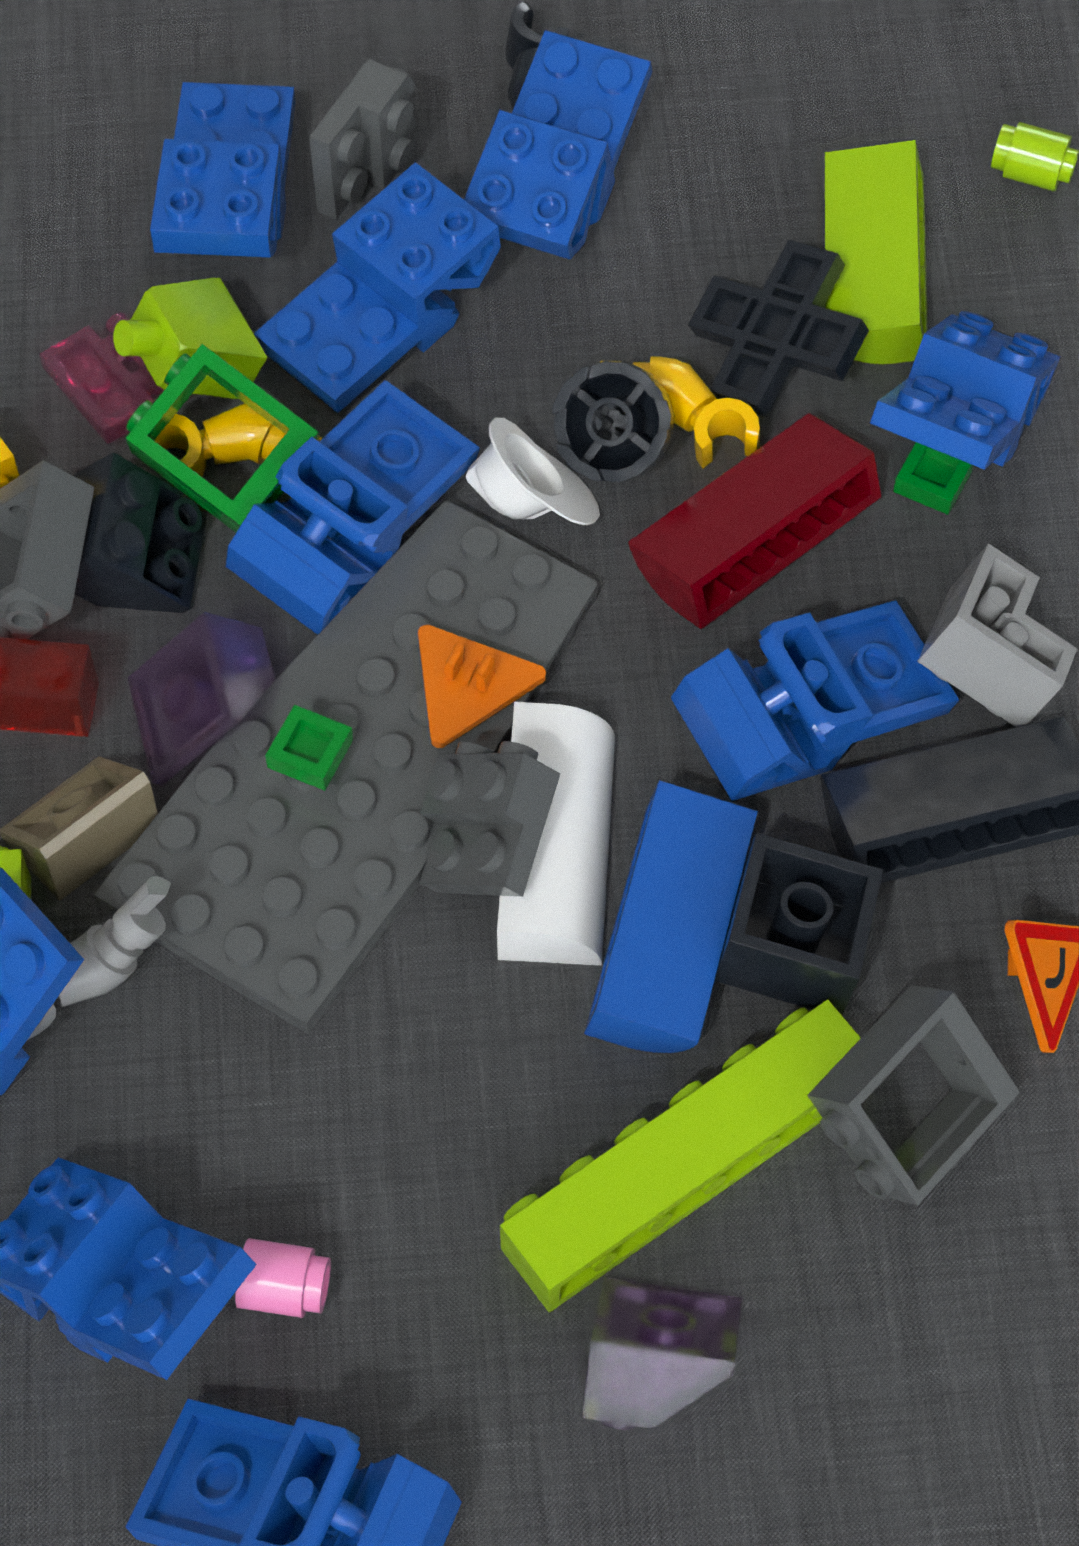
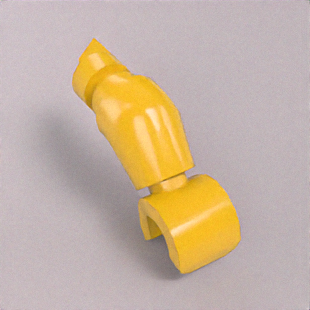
[572,356,760,469]
[154,403,323,477]

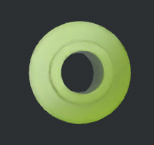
[991,122,1079,192]

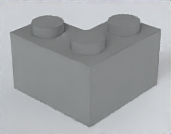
[917,543,1077,727]

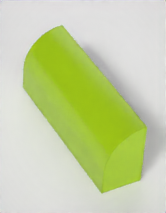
[825,140,928,364]

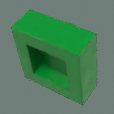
[893,442,974,515]
[265,704,353,791]

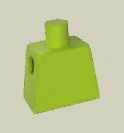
[113,278,268,399]

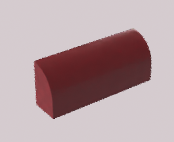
[628,413,881,629]

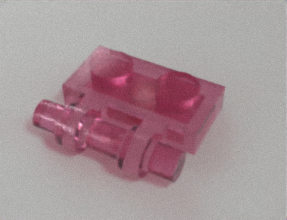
[40,312,164,444]

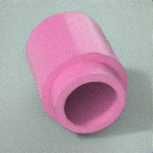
[235,1238,331,1318]

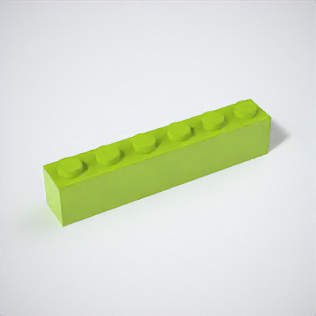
[500,1000,861,1313]

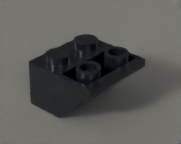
[72,452,208,613]

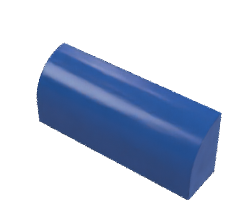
[584,780,758,1053]

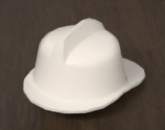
[466,417,600,525]

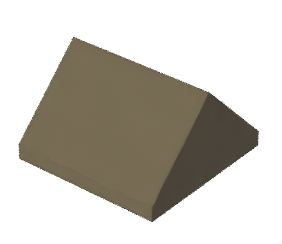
[0,756,158,901]

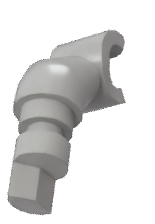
[27,876,171,1040]

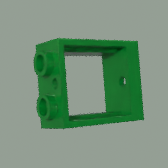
[126,344,320,533]

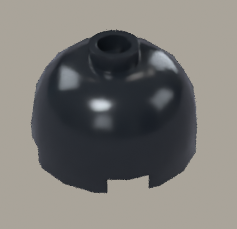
[552,361,675,482]

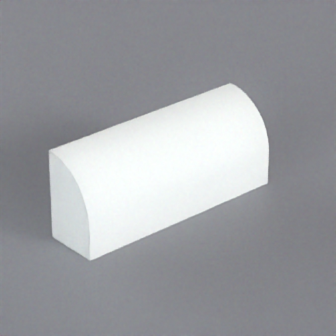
[497,702,615,966]

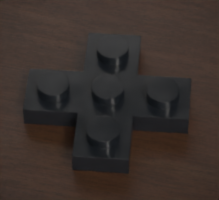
[688,240,869,417]

